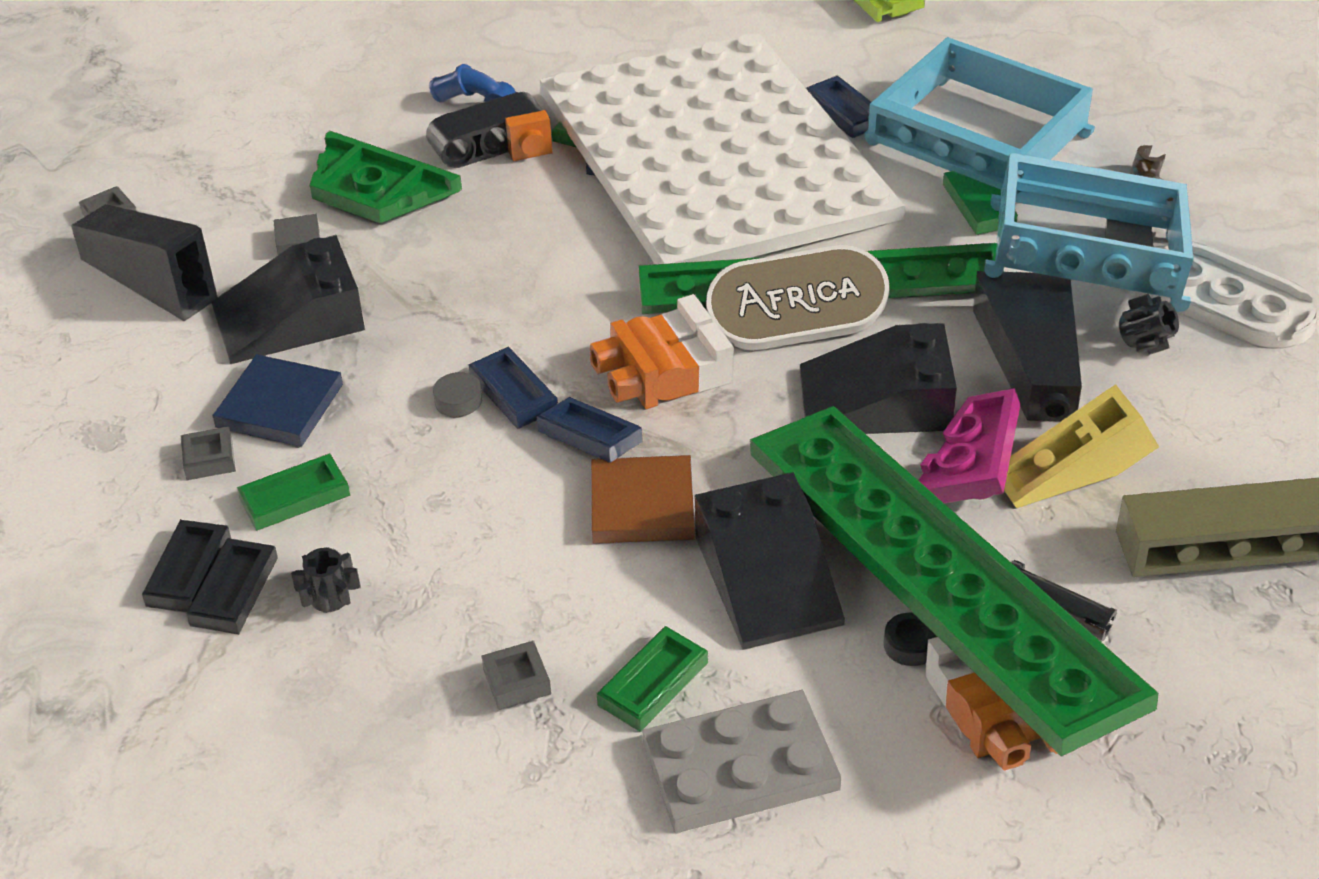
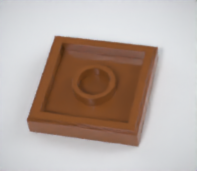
[591,455,695,544]

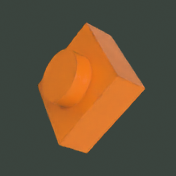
[505,110,553,161]

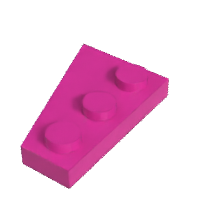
[918,388,1021,503]

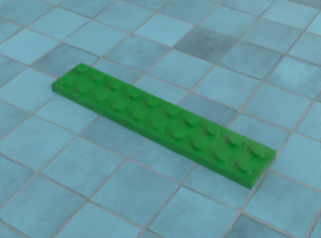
[750,406,1158,757]

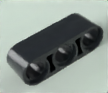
[426,92,552,168]

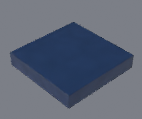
[212,354,343,447]

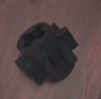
[1119,294,1179,355]
[291,547,361,613]

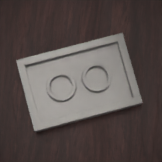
[642,689,841,834]

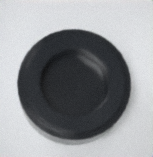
[883,612,937,666]

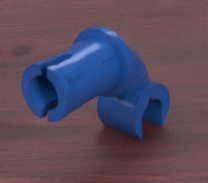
[429,64,516,103]

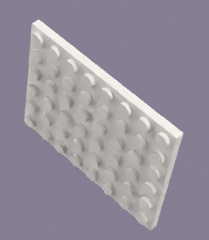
[540,33,905,264]

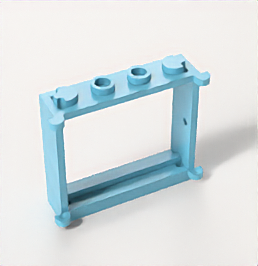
[865,37,1095,190]
[984,153,1194,312]

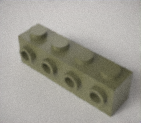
[1116,477,1319,577]

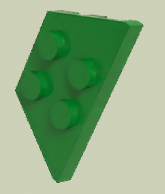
[310,130,462,224]

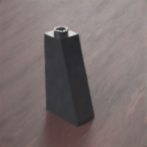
[71,204,218,321]
[973,271,1082,422]

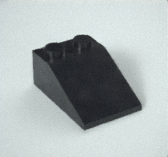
[211,235,365,364]
[799,323,957,434]
[694,472,845,650]

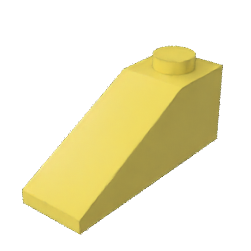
[1004,384,1159,508]

